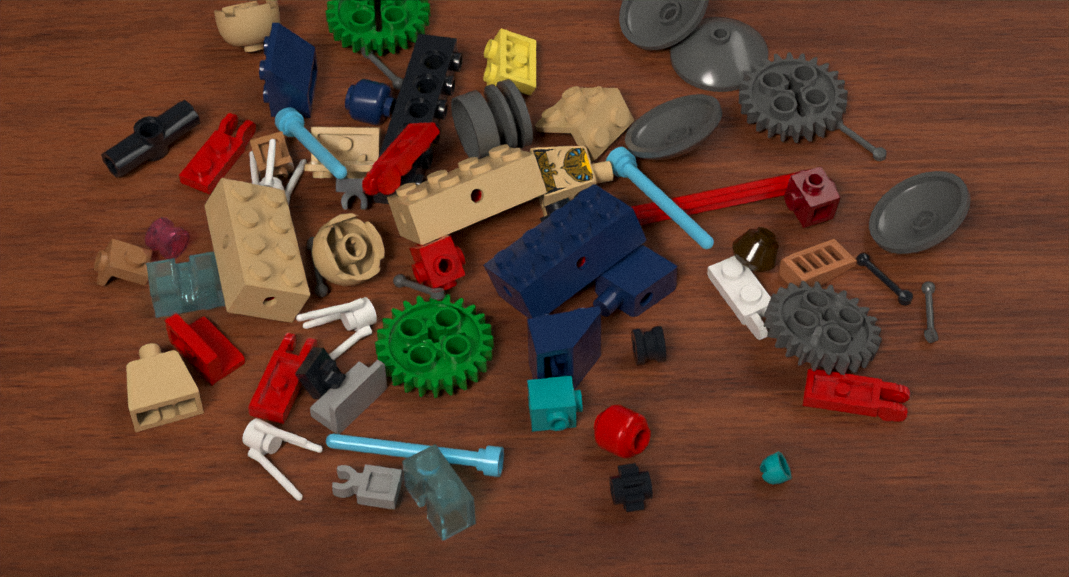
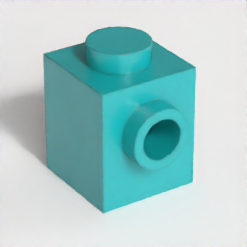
[527,376,583,432]

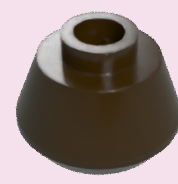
[732,227,779,272]

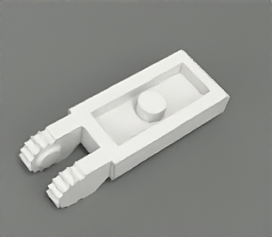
[707,256,771,340]

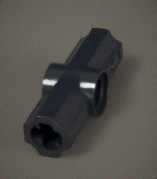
[101,100,200,178]

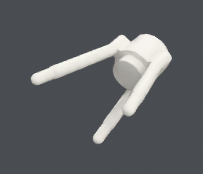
[249,139,307,205]
[296,297,377,360]
[243,418,323,501]

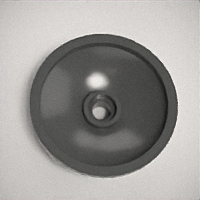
[619,0,709,50]
[670,17,768,92]
[625,94,722,160]
[869,171,971,254]

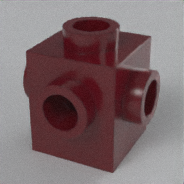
[784,167,841,228]

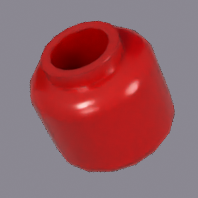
[594,404,651,459]

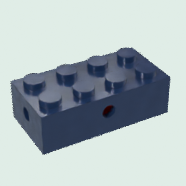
[483,184,647,319]

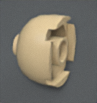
[214,0,280,52]
[312,213,385,287]

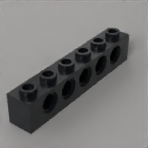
[373,34,463,204]

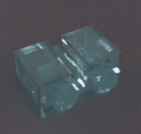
[146,251,226,318]
[402,444,476,541]

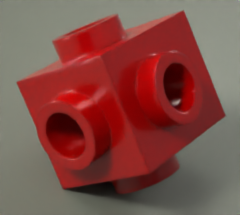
[409,235,466,290]

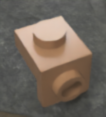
[250,131,294,181]
[94,239,152,286]

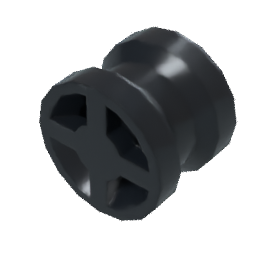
[631,326,666,365]

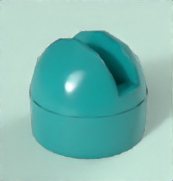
[759,451,792,485]

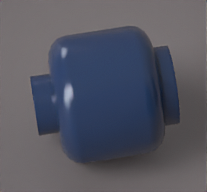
[345,79,397,126]

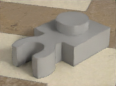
[332,464,403,510]

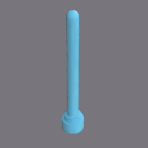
[275,107,347,179]
[606,147,714,249]
[326,434,504,477]

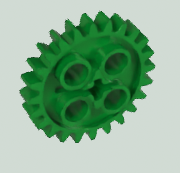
[326,0,431,56]
[375,294,494,398]

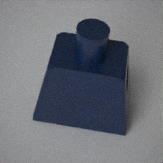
[593,244,677,317]

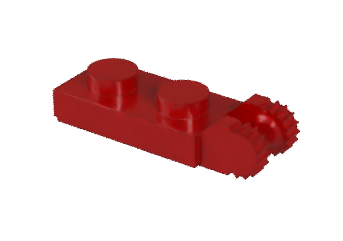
[179,113,256,194]
[362,122,440,195]
[248,333,318,424]
[802,368,910,422]

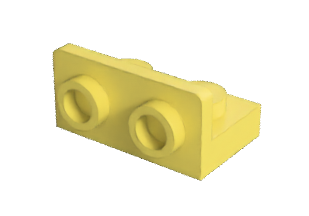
[483,28,536,96]

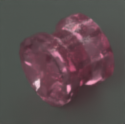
[145,217,190,261]

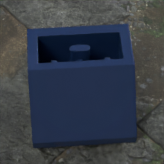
[259,23,318,118]
[527,306,601,390]

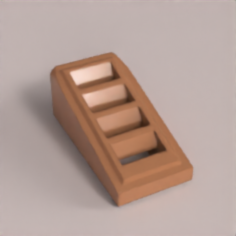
[779,239,857,288]

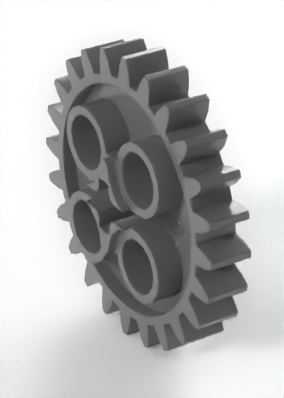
[738,52,848,143]
[764,281,882,375]

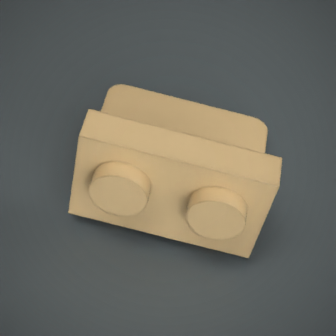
[535,86,635,161]
[304,126,380,178]

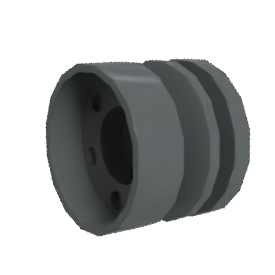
[451,79,533,160]

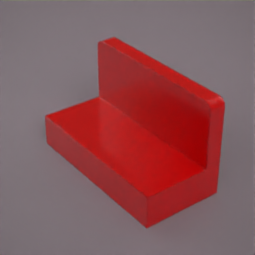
[164,313,245,386]

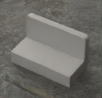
[310,360,387,434]

